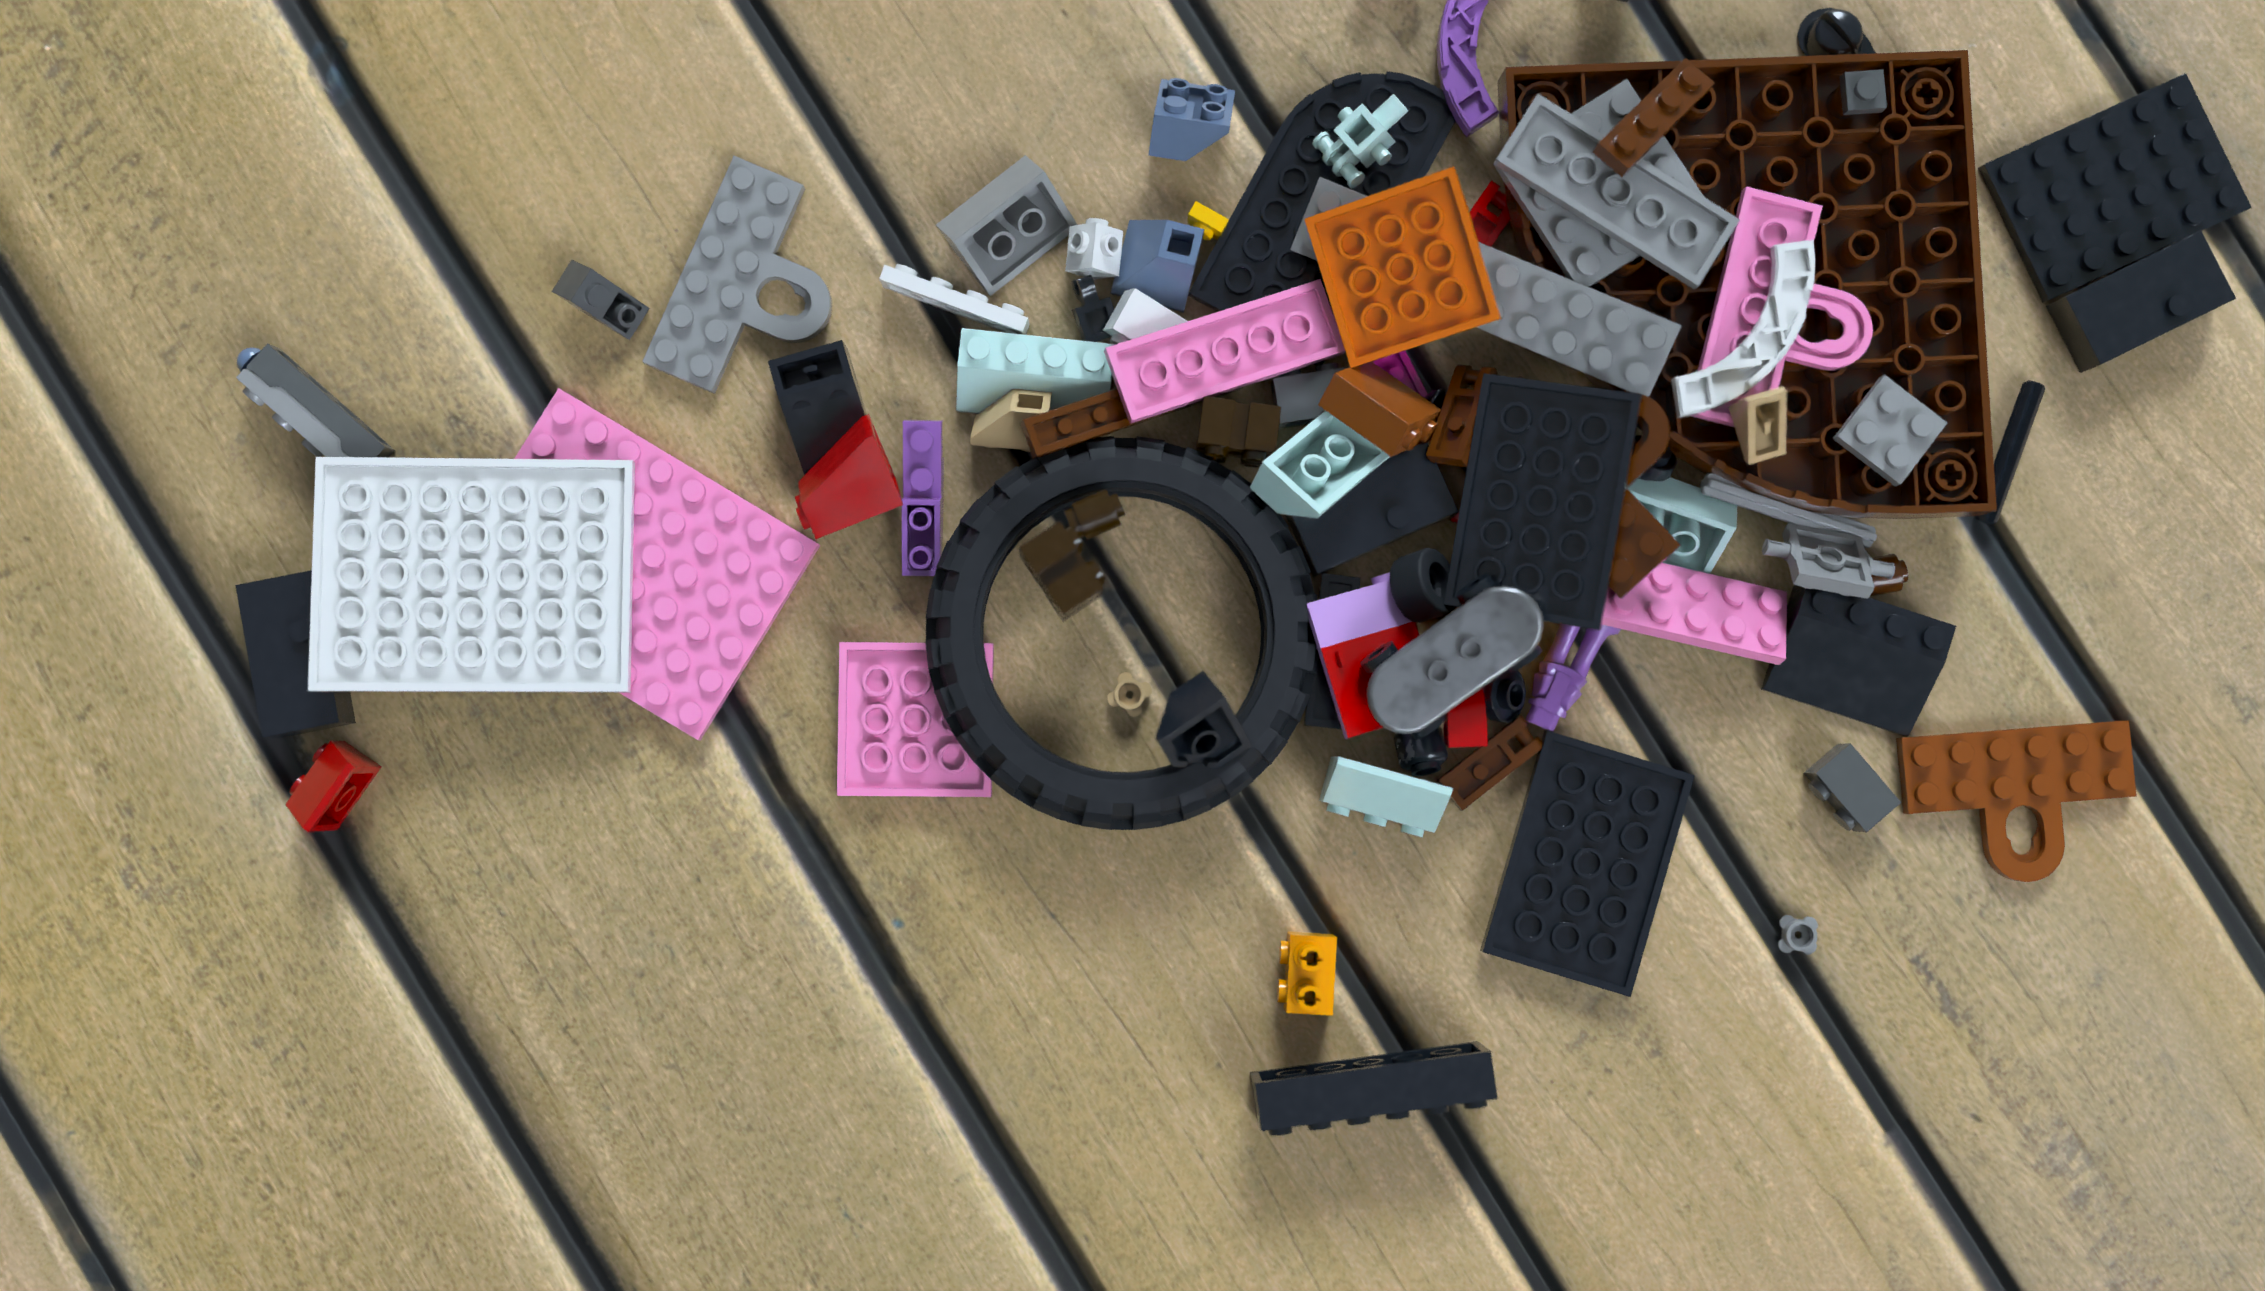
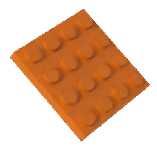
[1304,166,1502,368]

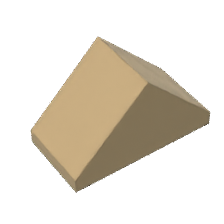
[1728,386,1787,465]

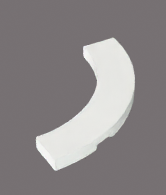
[1671,240,1815,418]

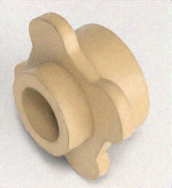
[1107,672,1152,717]

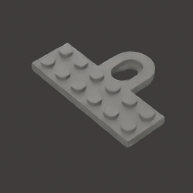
[642,156,832,394]

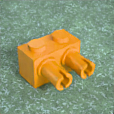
[1277,932,1337,1016]

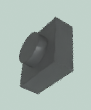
[1840,70,1887,115]

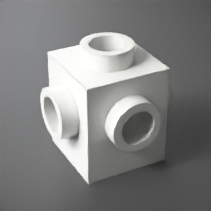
[1065,218,1123,280]

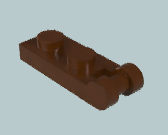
[1426,364,1498,467]
[1437,715,1543,811]

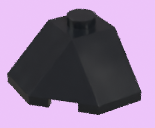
[1155,671,1252,768]

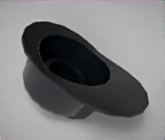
[1797,8,1875,56]

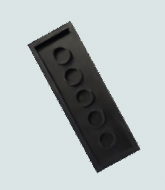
[1250,1041,1498,1136]

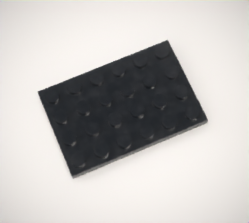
[1978,73,2252,303]
[1444,373,1642,630]
[1480,730,1695,997]

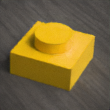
[1187,201,1229,241]

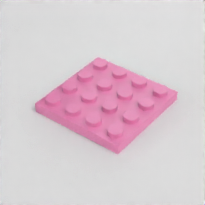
[837,642,994,797]

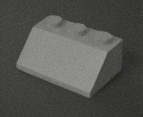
[936,155,1078,296]

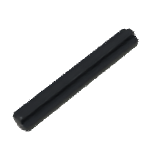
[1975,380,2045,524]

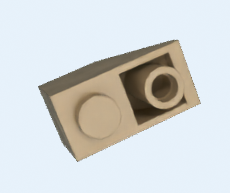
[970,389,1052,452]

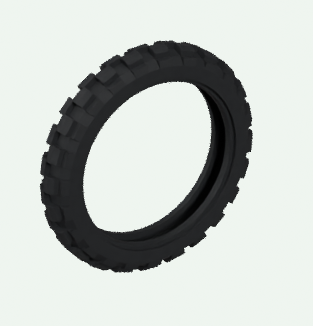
[925,436,1319,830]

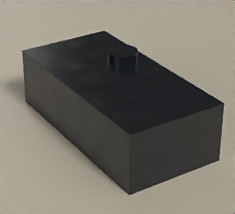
[2046,231,2236,373]
[1285,443,1458,577]
[235,570,356,738]

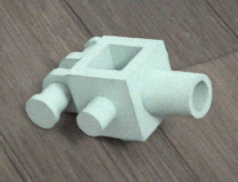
[1312,94,1408,189]

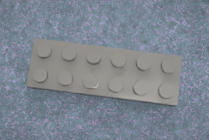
[1493,94,1740,289]

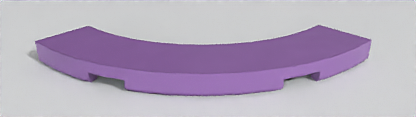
[1437,0,1500,137]

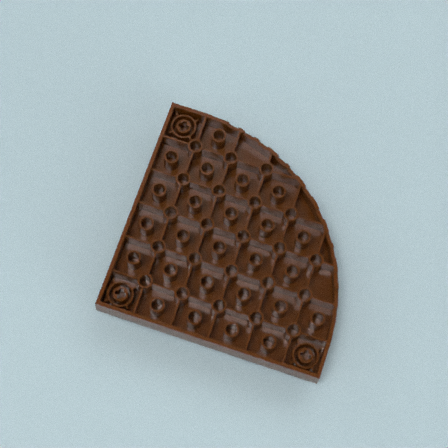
[1497,50,1997,519]

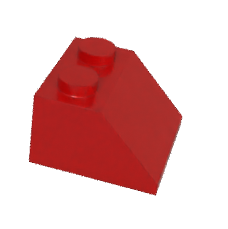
[285,740,382,832]

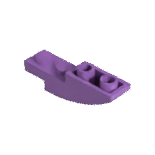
[902,420,944,576]

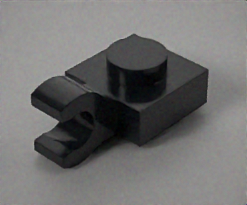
[1071,275,1114,342]

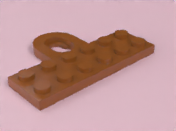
[1896,720,2137,882]

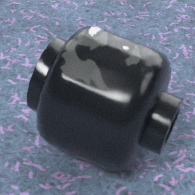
[1394,726,1448,776]

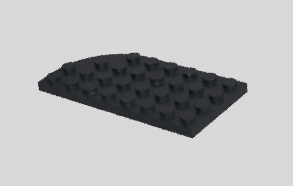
[1188,71,1455,366]

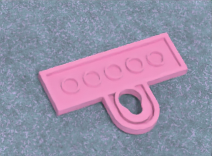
[1691,186,1873,427]

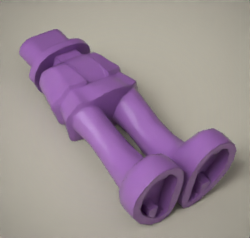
[1525,624,1621,732]

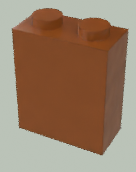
[1318,361,1441,457]

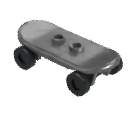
[1360,573,1544,740]

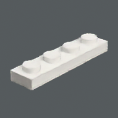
[879,264,1030,335]

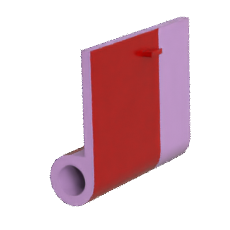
[1306,573,1420,739]

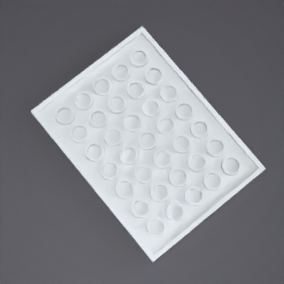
[308,457,635,693]

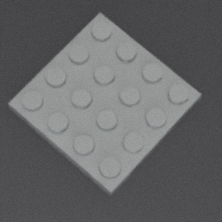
[1494,79,1704,287]

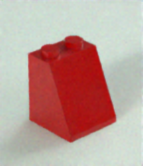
[795,414,903,539]

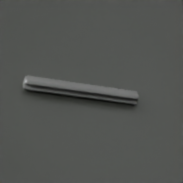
[1700,473,1877,548]

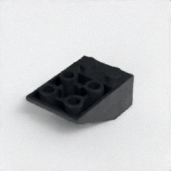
[768,340,867,475]

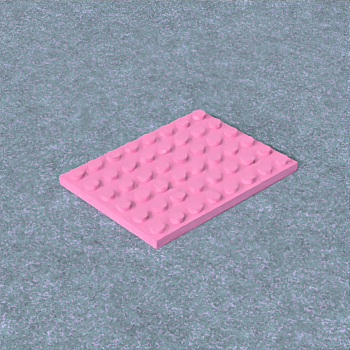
[514,388,820,741]

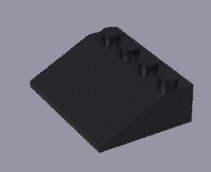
[1761,585,1956,737]

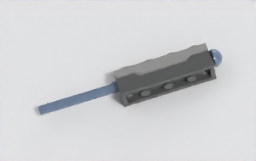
[236,343,395,458]

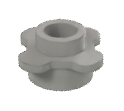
[1778,915,1818,955]

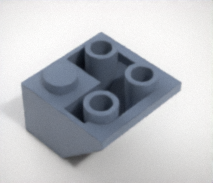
[1149,78,1235,161]
[1111,220,1204,313]

